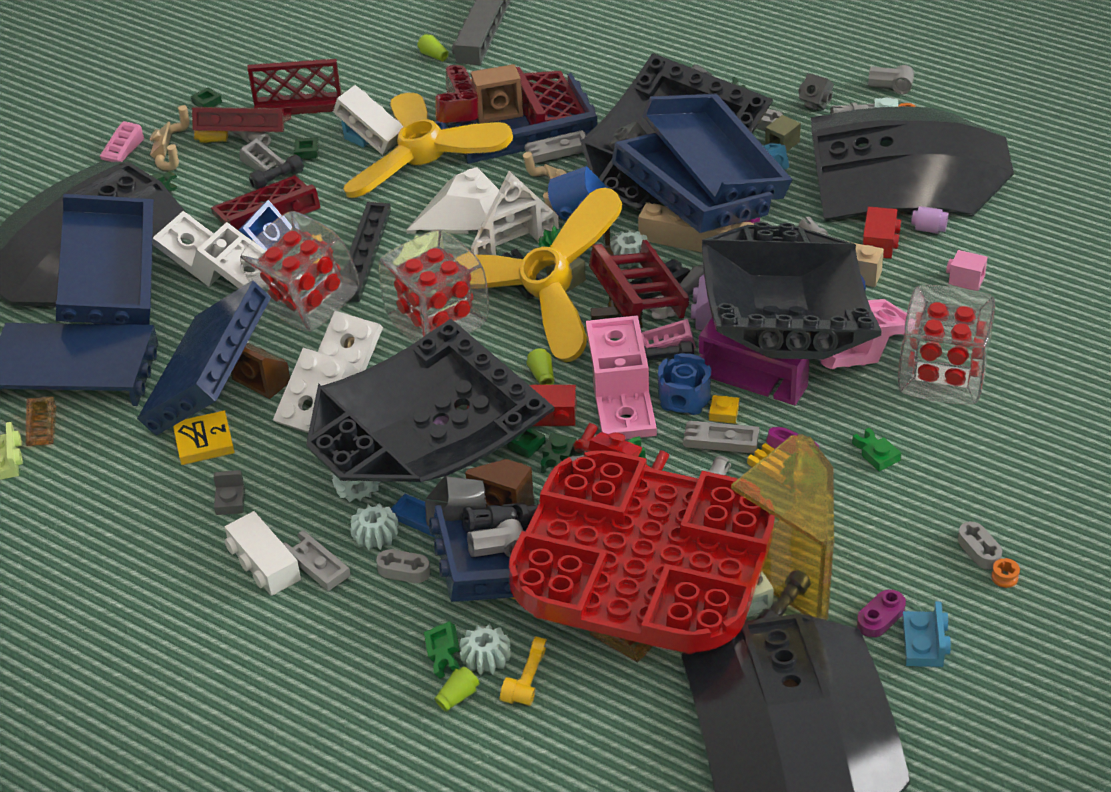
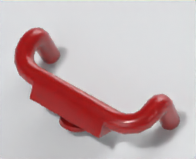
[573,423,670,470]

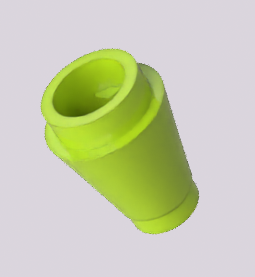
[417,34,449,62]
[526,348,555,385]
[434,666,480,712]

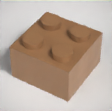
[471,64,523,124]

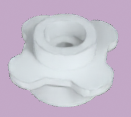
[650,296,676,319]

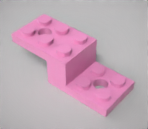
[821,299,923,369]
[586,316,657,439]

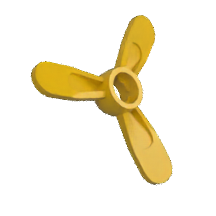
[343,93,513,198]
[455,188,622,362]

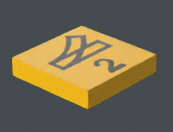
[173,410,235,465]

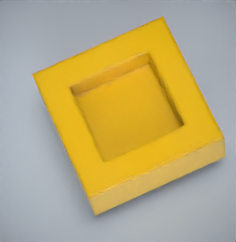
[709,395,739,424]

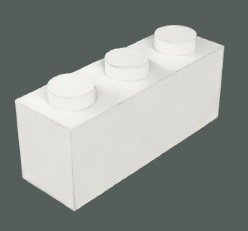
[333,85,404,155]
[224,511,301,596]

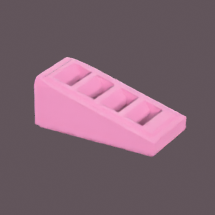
[100,121,144,162]
[641,319,696,349]

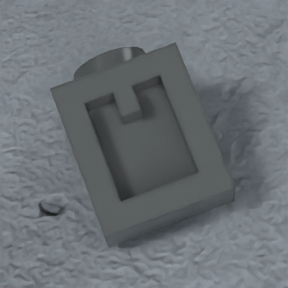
[214,470,245,515]

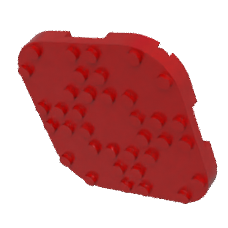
[509,451,775,654]

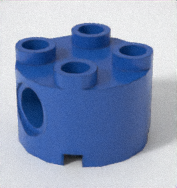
[658,353,711,415]

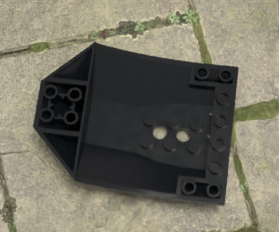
[580,53,773,210]
[811,106,1014,222]
[0,162,185,306]
[702,222,882,360]
[306,319,555,482]
[681,613,910,792]

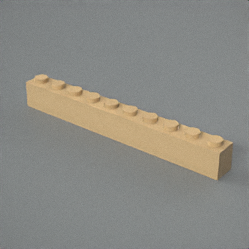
[638,203,884,287]

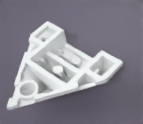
[407,167,499,234]
[471,171,559,255]

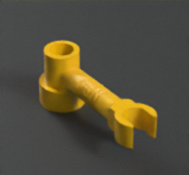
[500,636,547,706]

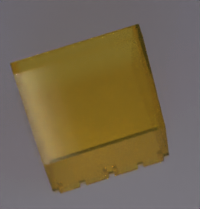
[731,434,834,620]

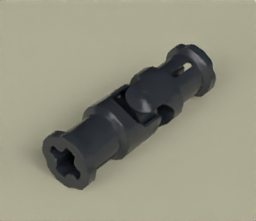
[462,502,539,533]

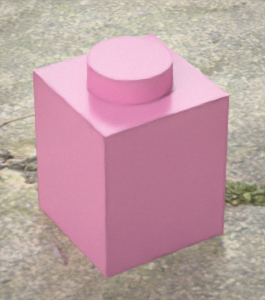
[946,250,988,291]

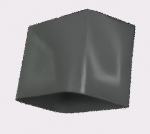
[425,476,486,526]

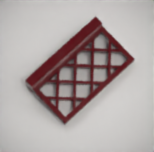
[247,59,343,115]
[516,67,585,125]
[192,107,291,132]
[211,175,321,230]

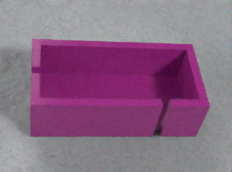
[699,318,810,406]

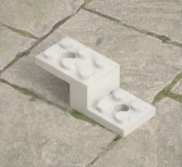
[152,211,283,290]
[273,311,383,433]

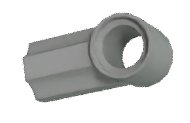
[868,65,914,94]
[467,519,523,557]

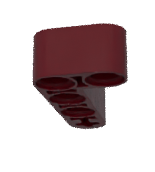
[435,65,478,123]

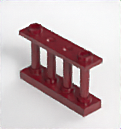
[588,240,689,320]

